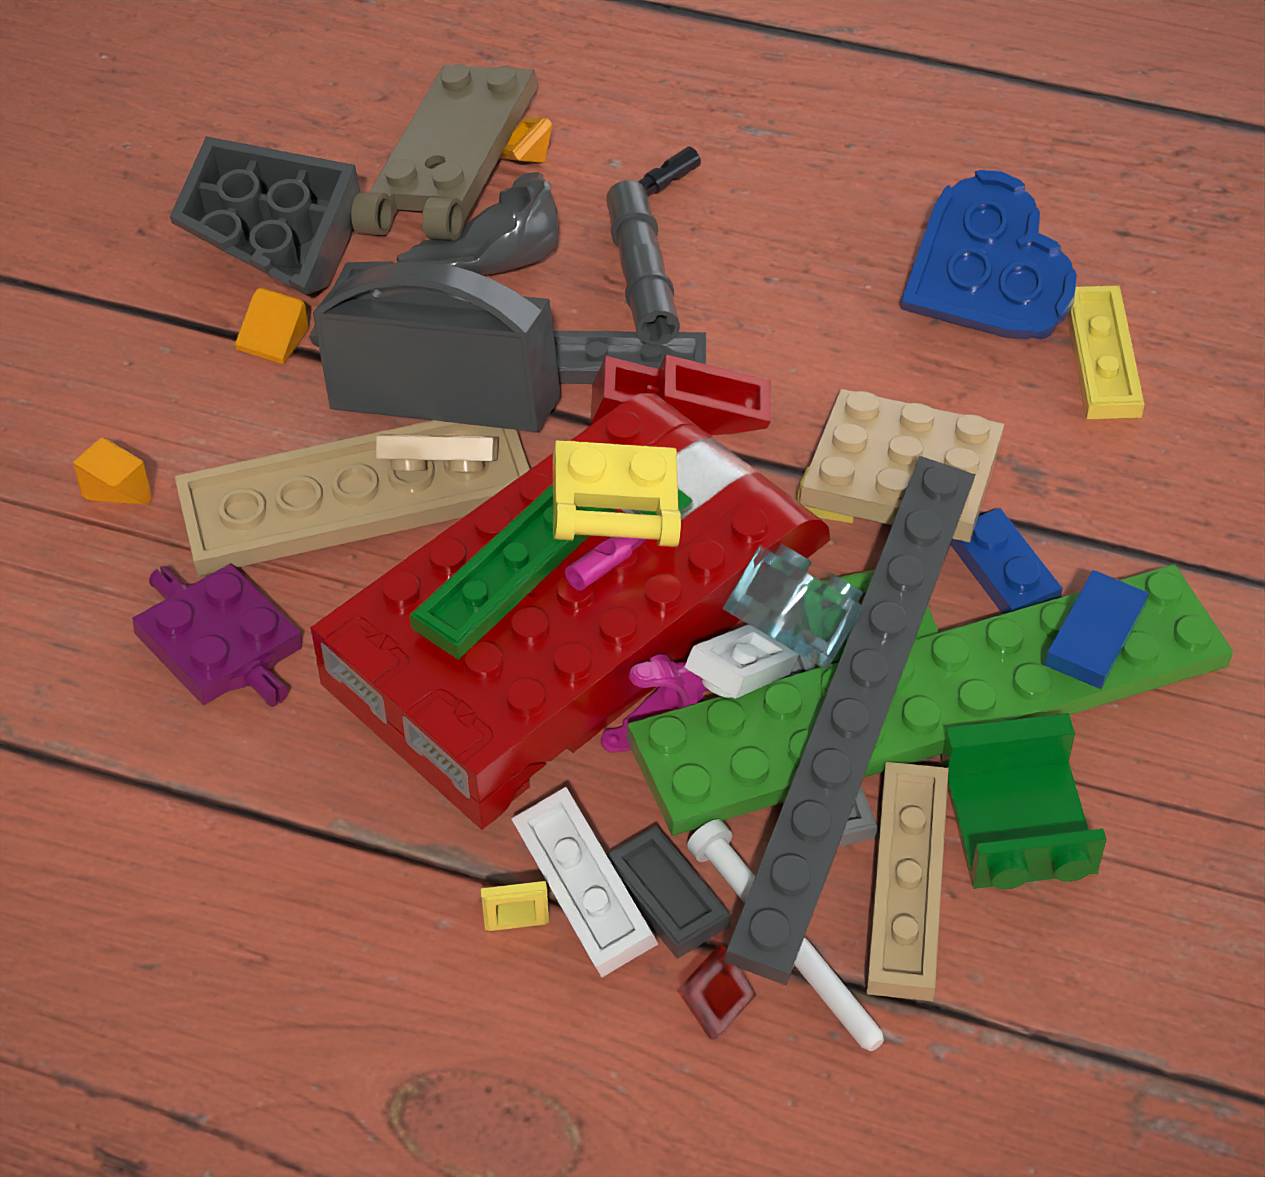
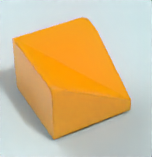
[72,437,152,505]

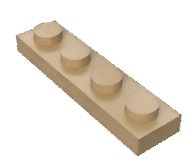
[867,762,949,1001]

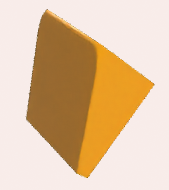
[235,288,309,365]

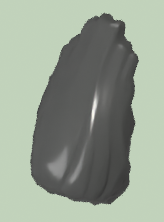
[397,172,559,275]

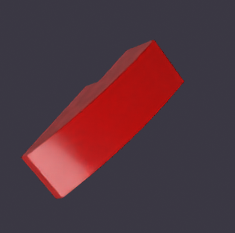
[590,355,771,436]

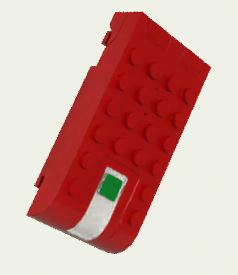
[310,393,831,830]

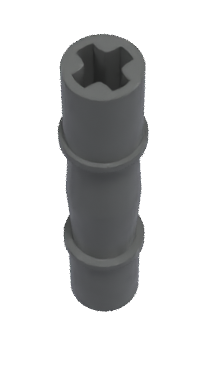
[606,180,680,345]

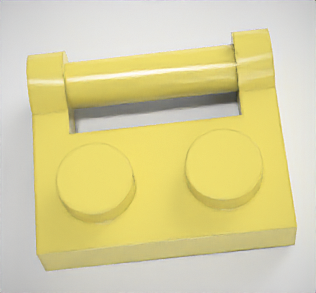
[553,440,681,547]

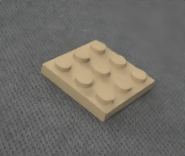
[800,389,1005,542]

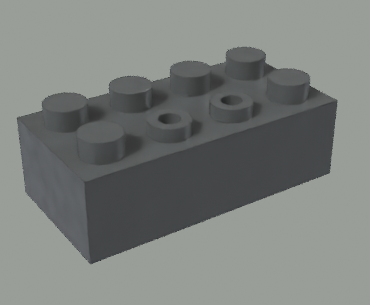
[313,262,561,432]

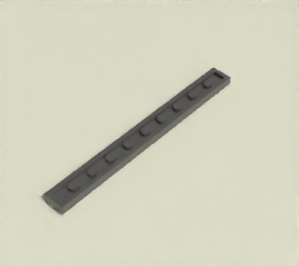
[724,456,976,986]

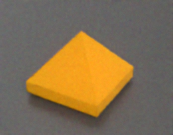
[499,116,552,163]

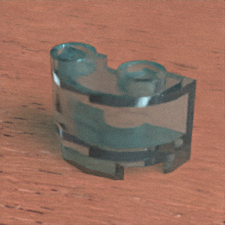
[722,544,864,670]

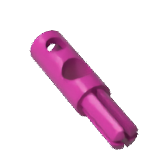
[565,537,649,591]

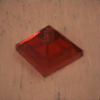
[677,945,757,1040]

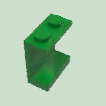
[941,713,1107,890]

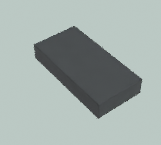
[606,825,730,959]

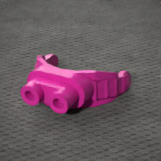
[600,654,710,753]

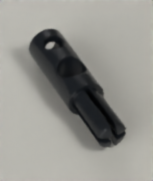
[638,146,701,196]

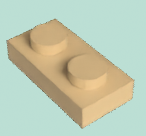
[376,434,497,472]

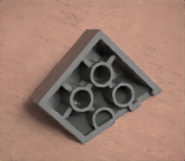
[170,136,360,295]

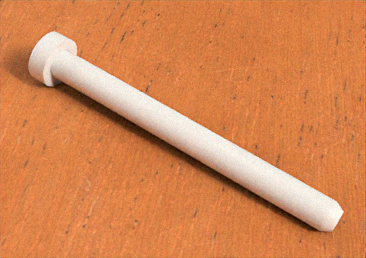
[687,819,884,1051]

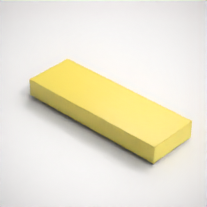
[1067,286,1145,419]

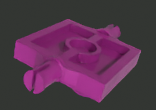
[132,563,302,707]

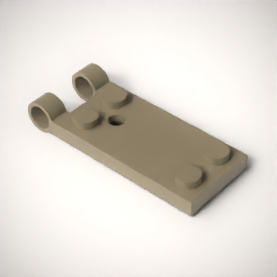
[351,64,538,241]

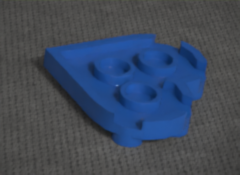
[901,170,1077,339]

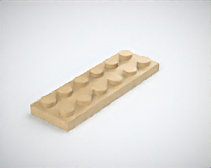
[174,420,530,576]

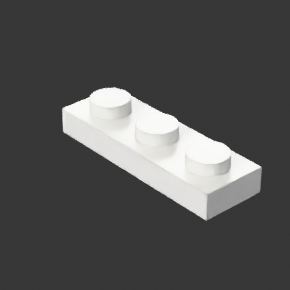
[511,787,658,977]

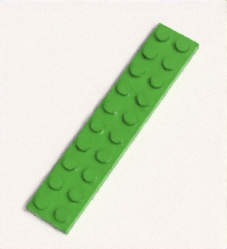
[626,564,1233,836]

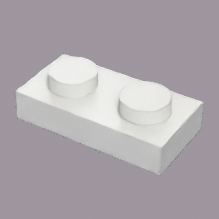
[684,624,799,699]

